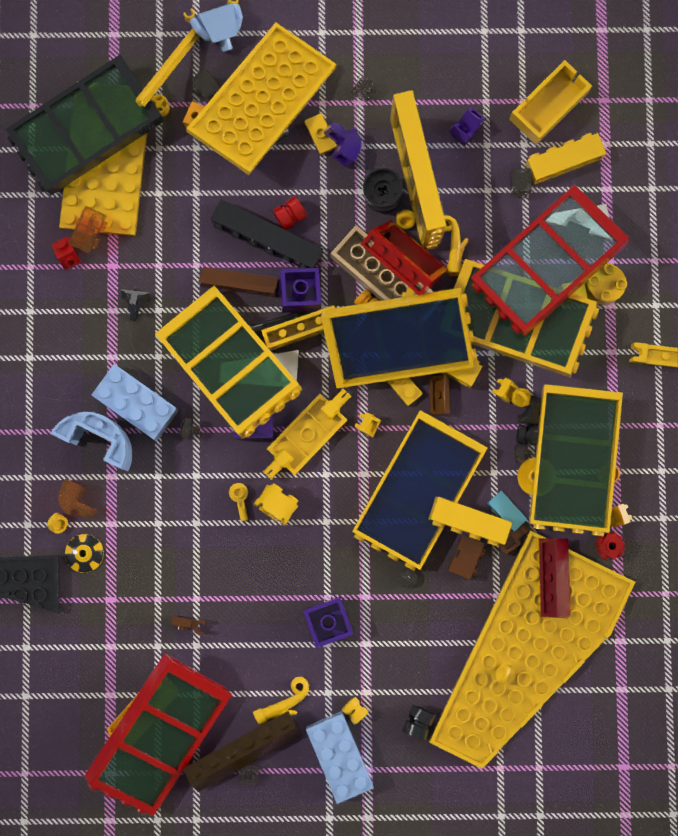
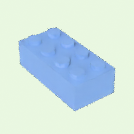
[92,364,179,441]
[306,711,373,804]

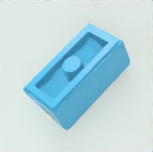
[487,491,527,532]

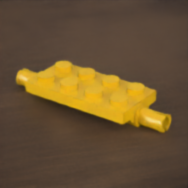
[263,388,351,480]

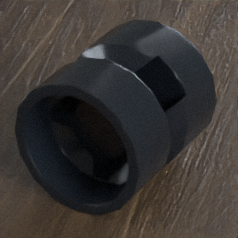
[402,705,436,741]

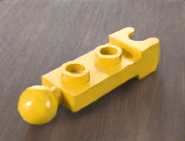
[629,342,678,368]

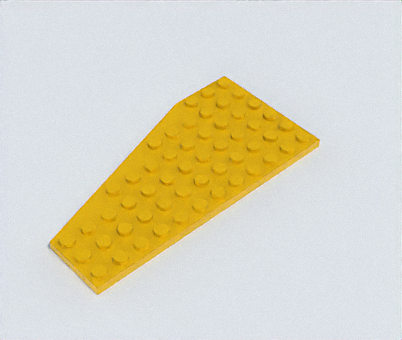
[429,530,635,769]

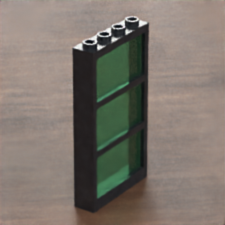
[6,55,164,196]

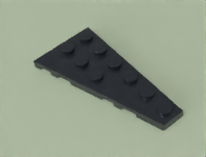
[0,555,60,614]

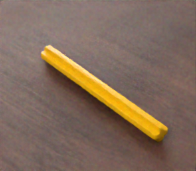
[136,28,200,107]

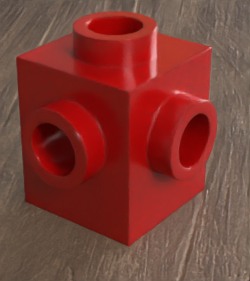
[595,532,625,561]

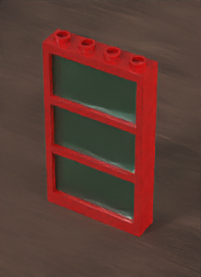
[84,653,232,816]

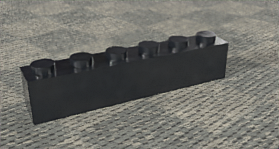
[211,199,323,268]

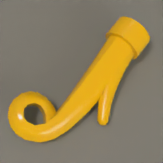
[444,215,468,276]
[253,677,309,726]

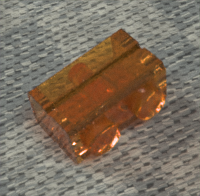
[69,206,108,253]

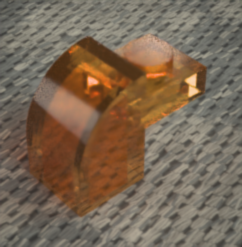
[58,479,97,518]

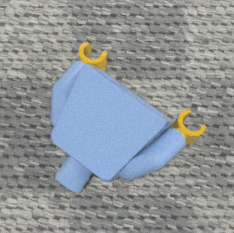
[184,0,243,52]

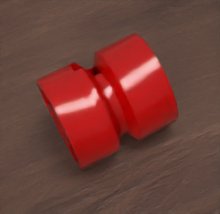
[272,196,308,231]

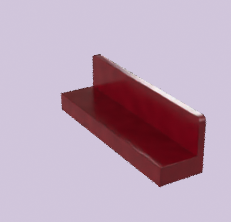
[539,538,570,618]

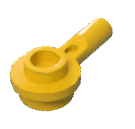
[229,483,248,522]

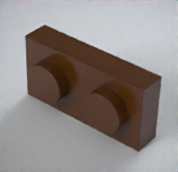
[430,375,450,415]

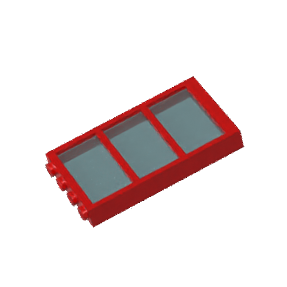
[471,185,629,337]

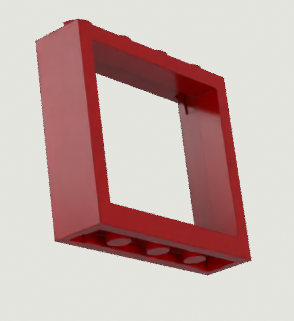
[360,220,448,296]

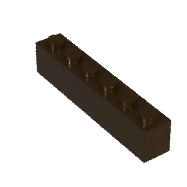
[184,711,302,792]

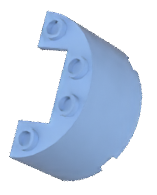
[50,412,132,471]

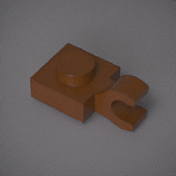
[499,524,529,555]
[171,616,206,635]

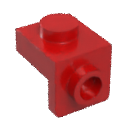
[51,236,81,270]

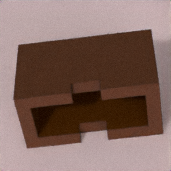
[447,535,486,580]

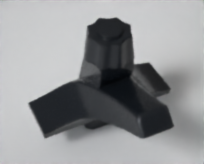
[121,289,150,321]
[517,395,547,427]

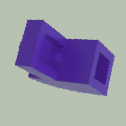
[449,107,486,145]
[324,122,361,167]

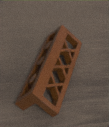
[198,267,278,297]

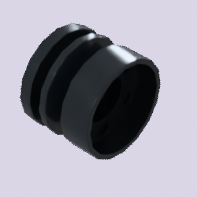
[363,167,404,214]

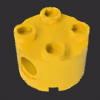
[585,263,627,306]
[254,483,298,526]

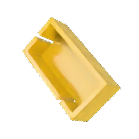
[509,60,592,145]

